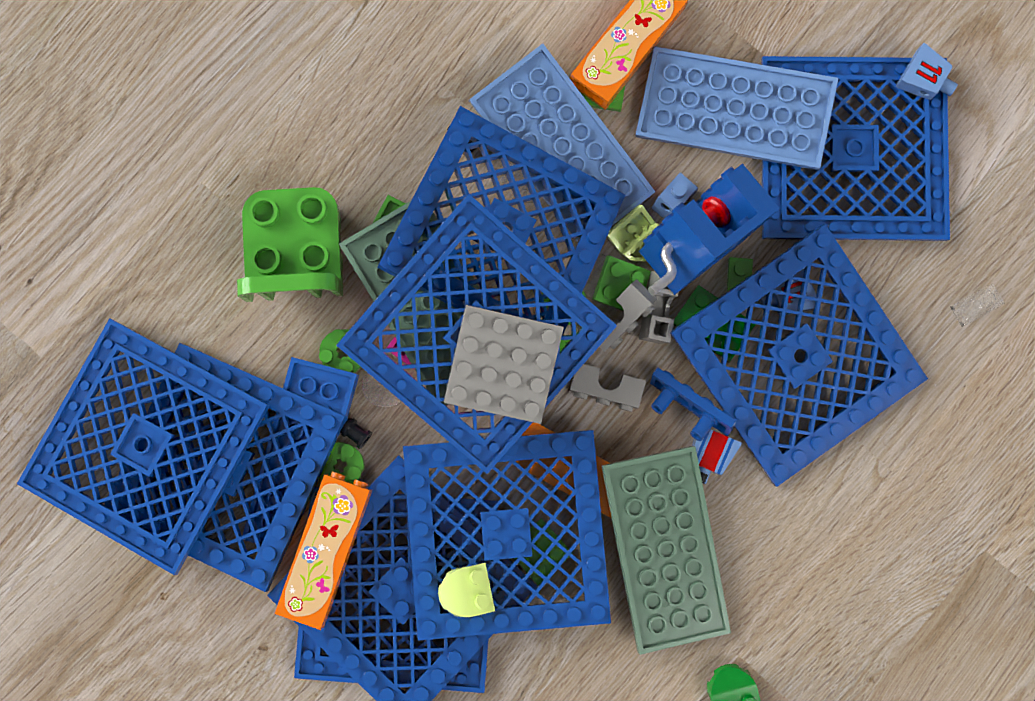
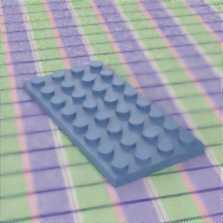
[469,43,655,242]
[636,46,838,170]

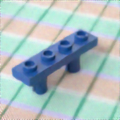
[650,368,736,441]

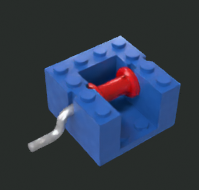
[639,164,780,296]

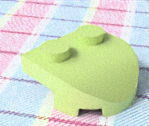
[607,204,659,262]
[438,563,495,617]

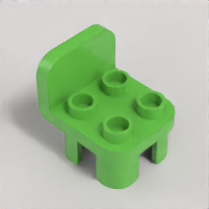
[237,187,343,302]

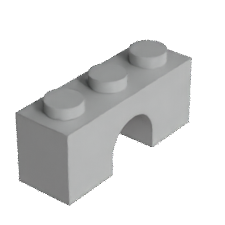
[639,271,679,344]
[599,279,657,352]
[570,364,646,412]

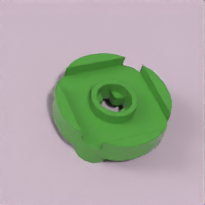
[319,329,361,373]
[320,442,365,483]

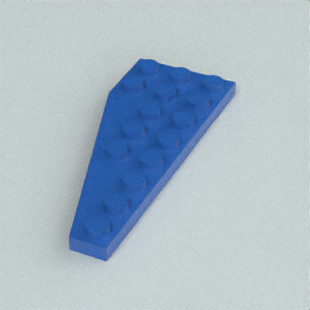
[242,357,359,543]

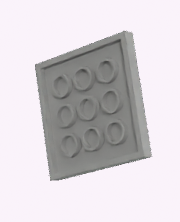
[444,305,564,424]

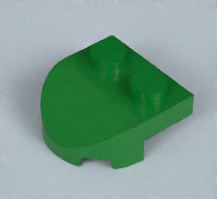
[707,664,761,701]

